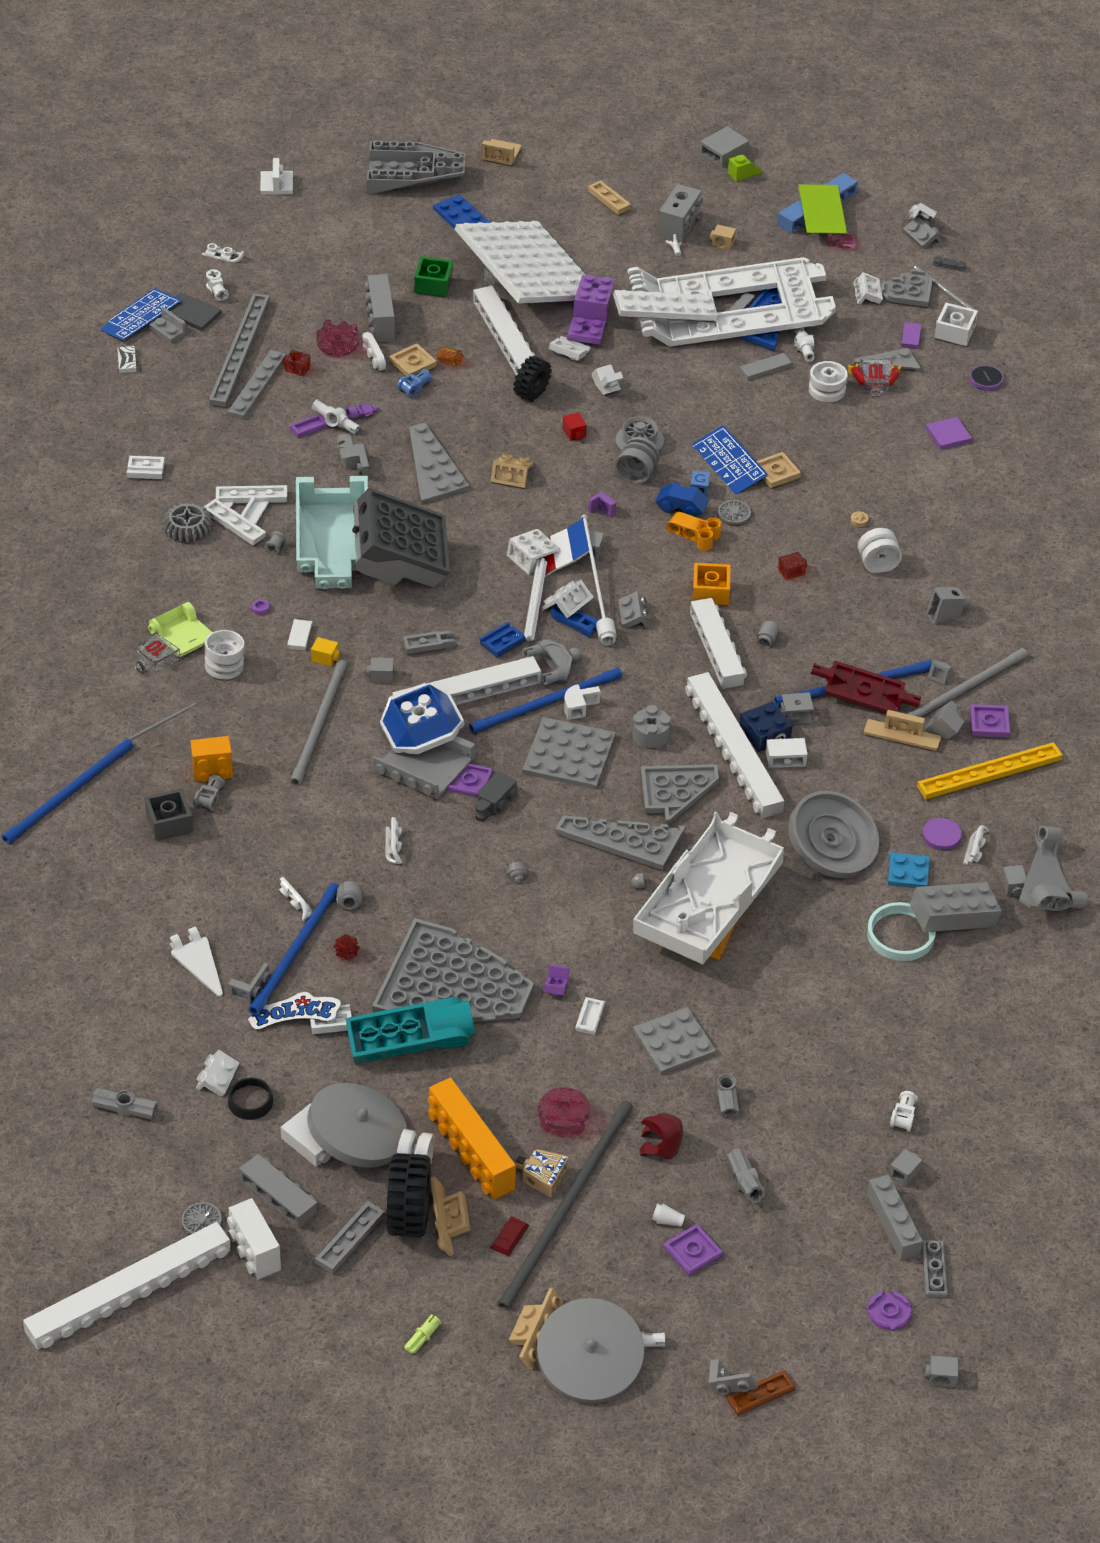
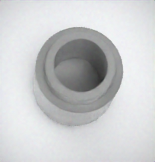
[757,621,780,648]

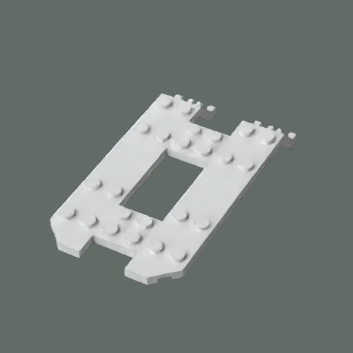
[627,257,836,347]

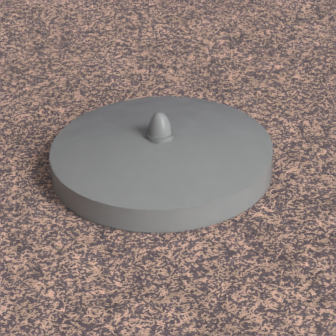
[788,791,879,878]
[307,1083,407,1168]
[537,1298,644,1403]

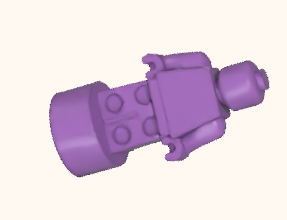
[345,404,379,420]

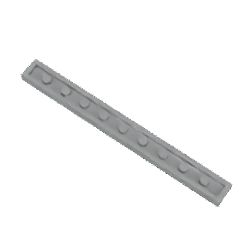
[209,293,270,407]

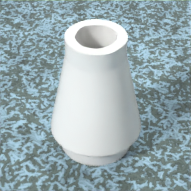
[652,1204,685,1227]

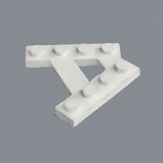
[204,485,287,546]

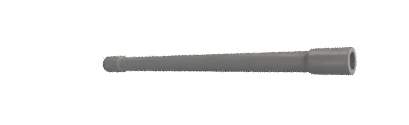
[907,648,1028,717]
[290,660,347,786]

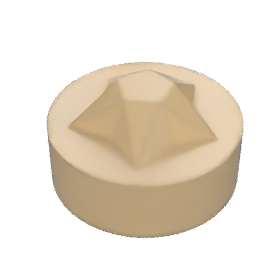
[850,511,869,527]

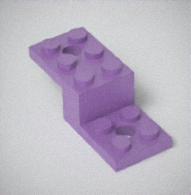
[567,275,615,345]

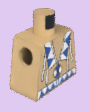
[515,1149,569,1198]

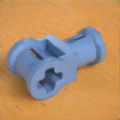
[397,369,432,398]

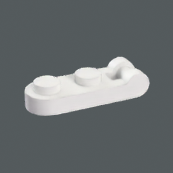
[362,332,386,371]

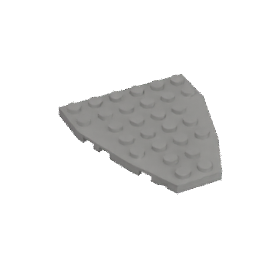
[372,918,534,1023]

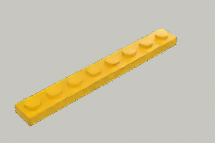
[917,742,1063,800]

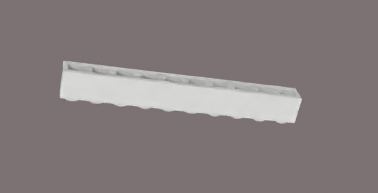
[685,672,784,818]
[23,1222,231,1350]

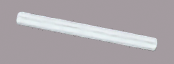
[524,558,547,642]

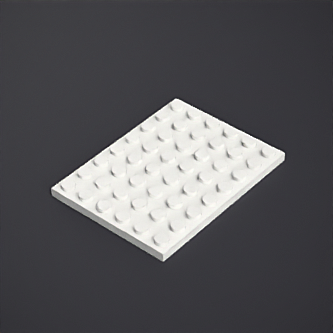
[454,221,585,303]

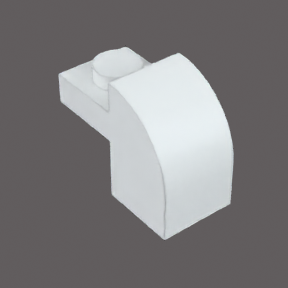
[591,364,623,395]
[564,684,600,720]

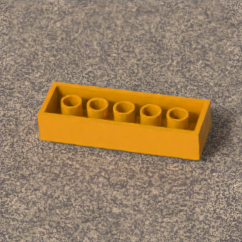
[427,1077,516,1200]

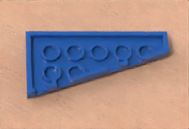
[738,288,781,351]

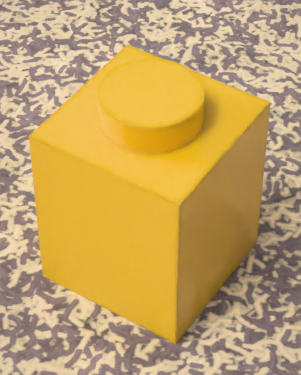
[311,637,341,667]

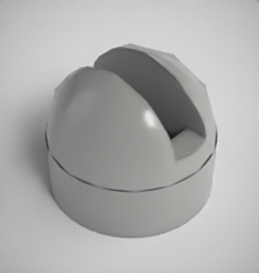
[631,873,646,889]

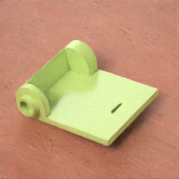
[148,602,213,657]

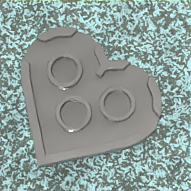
[881,269,932,307]

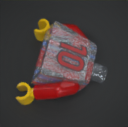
[848,358,901,398]

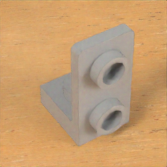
[228,963,271,1004]
[708,1359,758,1395]

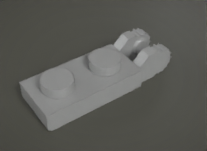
[403,631,457,654]

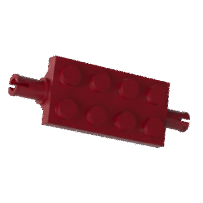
[811,660,922,714]

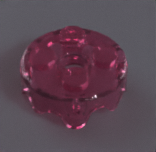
[317,319,359,356]
[538,1087,590,1137]

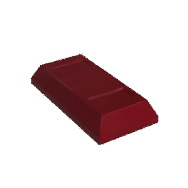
[490,1216,529,1257]

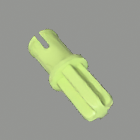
[405,1314,441,1354]

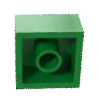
[414,256,453,297]

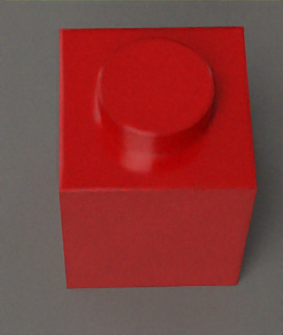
[562,412,587,441]

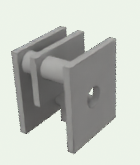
[780,692,814,724]

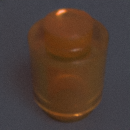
[437,346,464,367]

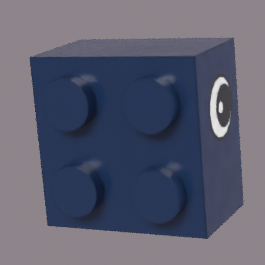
[739,701,792,752]

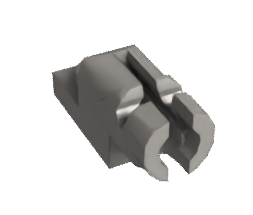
[337,434,369,478]

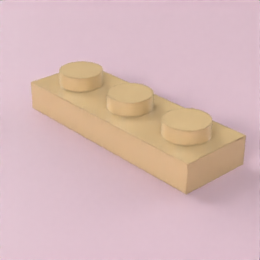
[588,180,631,215]

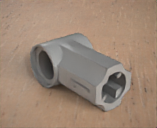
[716,1074,739,1117]

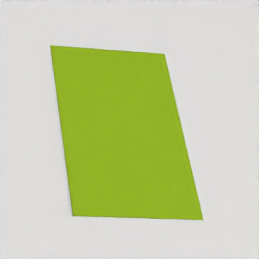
[798,184,847,233]

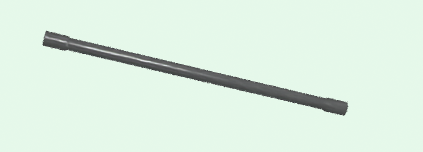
[497,1100,633,1311]

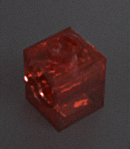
[283,350,311,377]

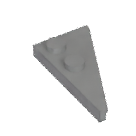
[853,348,921,372]

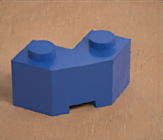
[655,482,709,517]

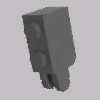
[475,771,518,821]

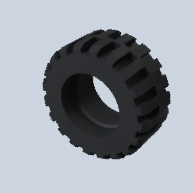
[386,1153,431,1237]

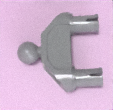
[522,640,581,685]

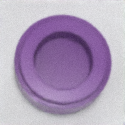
[252,599,270,615]

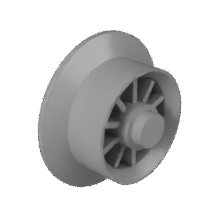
[615,416,664,451]

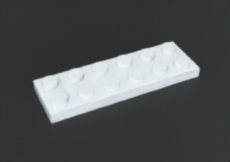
[613,290,718,321]

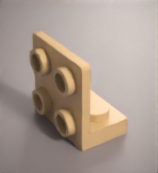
[482,139,521,165]
[490,454,534,488]

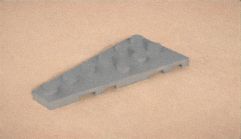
[409,422,469,504]
[555,815,686,871]

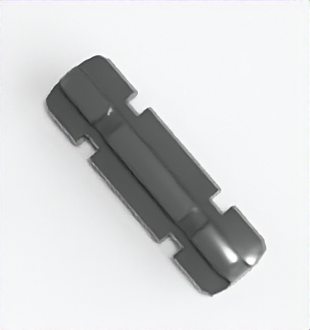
[933,256,966,271]

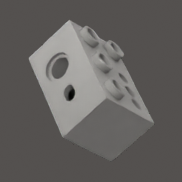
[658,184,703,242]

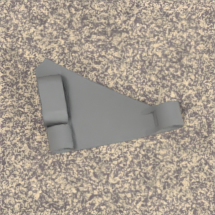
[1019,825,1088,911]

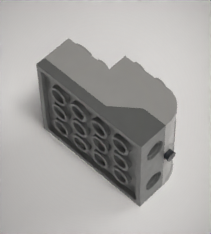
[352,488,450,588]

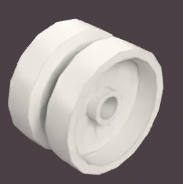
[809,361,847,402]
[857,528,902,573]
[397,1129,435,1163]

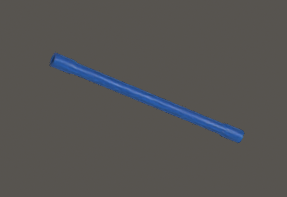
[774,660,932,707]
[469,667,622,734]
[2,738,134,844]
[249,883,339,1016]

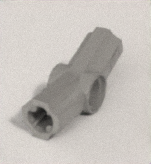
[727,1148,765,1203]

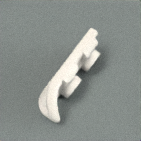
[202,243,244,263]
[385,817,402,864]
[963,825,989,865]
[279,877,312,921]

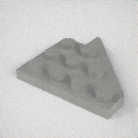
[641,764,719,825]

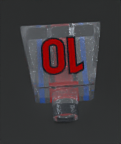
[134,632,181,674]

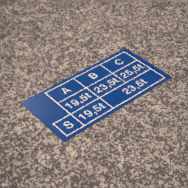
[100,288,182,340]
[692,425,768,495]

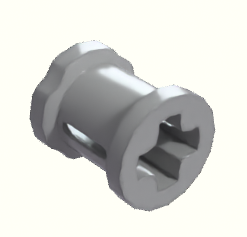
[264,531,286,555]

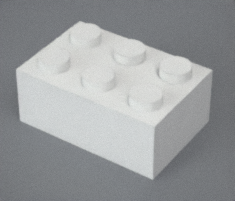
[227,1198,281,1280]

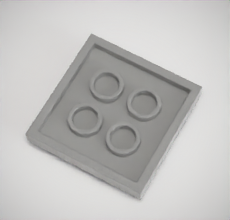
[633,1007,716,1075]

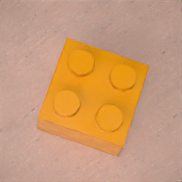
[692,563,731,605]
[190,736,233,782]

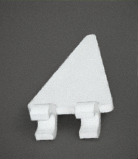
[170,927,223,997]

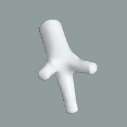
[666,234,682,256]

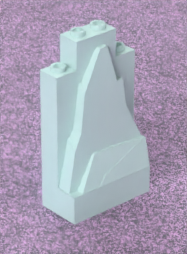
[296,476,368,589]

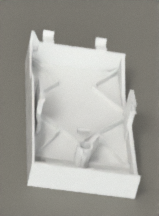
[633,812,784,964]

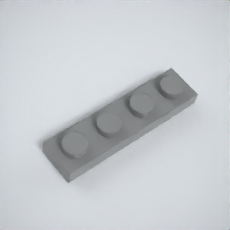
[315,1201,385,1274]

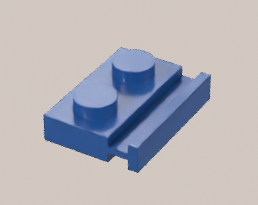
[480,622,525,658]

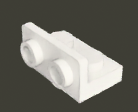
[908,203,937,220]
[854,272,883,304]

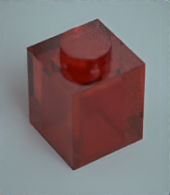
[778,552,807,580]

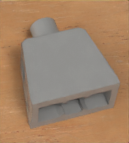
[926,587,971,625]

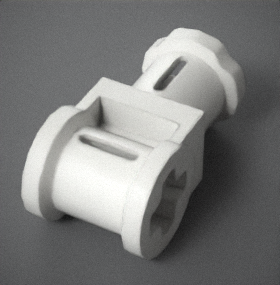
[206,269,229,301]
[889,1091,918,1132]

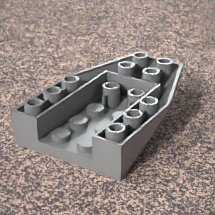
[367,140,466,194]

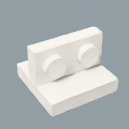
[260,158,293,195]

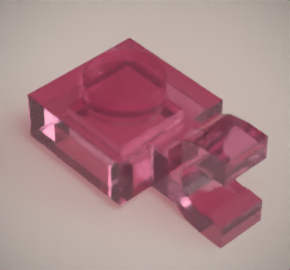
[826,233,856,248]

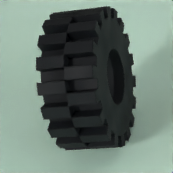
[513,356,552,402]

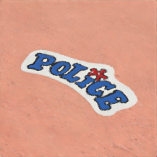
[248,992,341,1029]

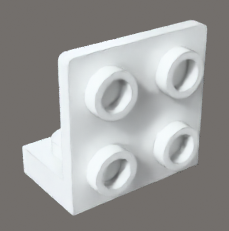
[507,529,559,575]
[540,580,593,618]

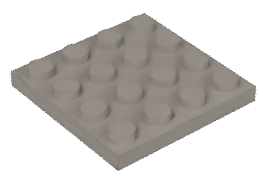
[522,717,616,789]

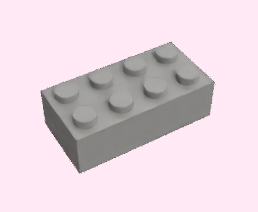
[365,274,395,343]
[910,882,1002,932]

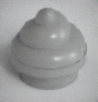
[507,862,527,883]

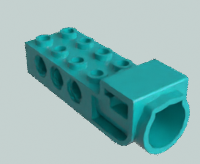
[345,997,475,1064]

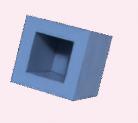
[690,470,710,497]

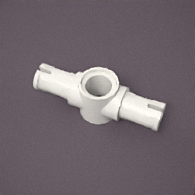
[794,327,815,362]
[311,399,360,435]

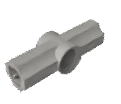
[92,1088,158,1120]

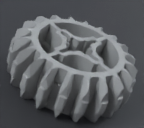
[163,502,212,543]

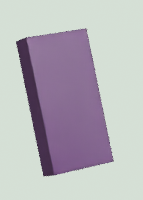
[901,322,921,349]
[289,414,328,438]

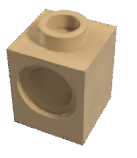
[710,224,736,250]

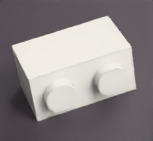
[766,738,807,768]

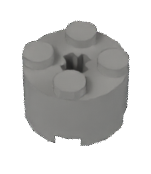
[632,705,671,749]

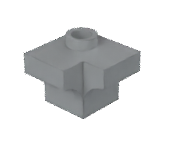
[924,700,964,740]

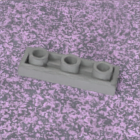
[922,1240,948,1298]

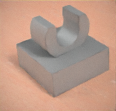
[928,660,952,685]

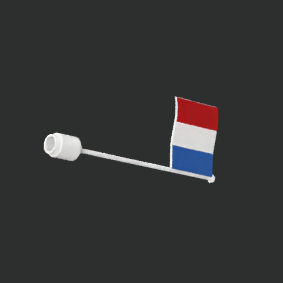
[537,515,617,645]

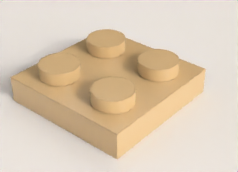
[389,343,437,376]
[756,452,801,488]

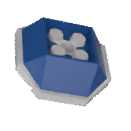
[380,683,465,754]

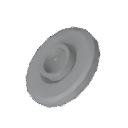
[718,500,751,525]
[182,1202,222,1235]

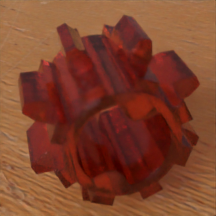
[333,934,360,960]

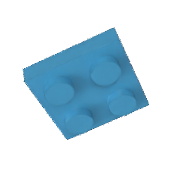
[888,852,930,888]

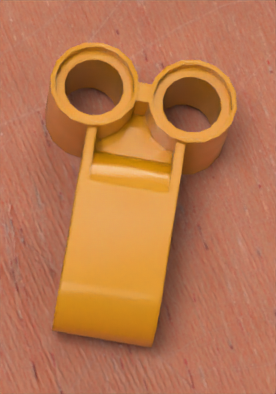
[666,512,721,551]

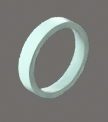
[867,902,936,961]

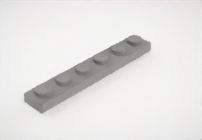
[228,350,286,420]

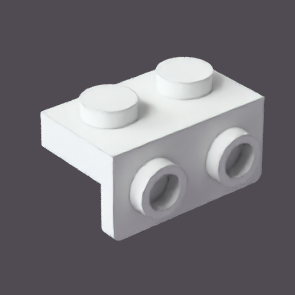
[195,1050,239,1096]

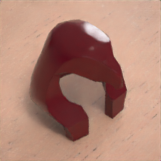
[640,1113,684,1159]

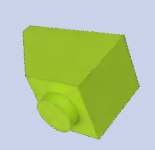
[728,154,763,181]

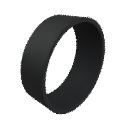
[228,1078,273,1120]

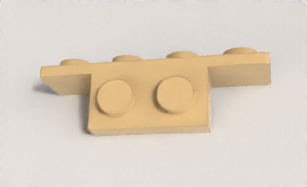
[864,710,941,751]
[430,1176,470,1256]
[509,1288,563,1370]

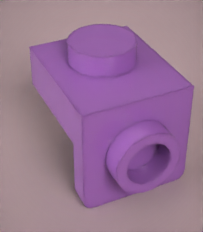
[588,492,616,517]
[544,964,570,996]

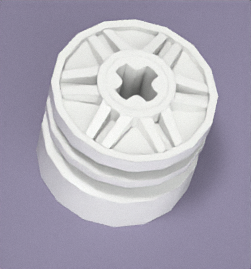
[204,630,244,680]

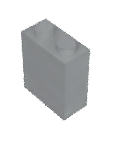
[699,126,750,167]

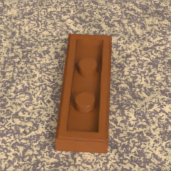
[726,1370,796,1416]

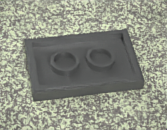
[168,292,222,331]

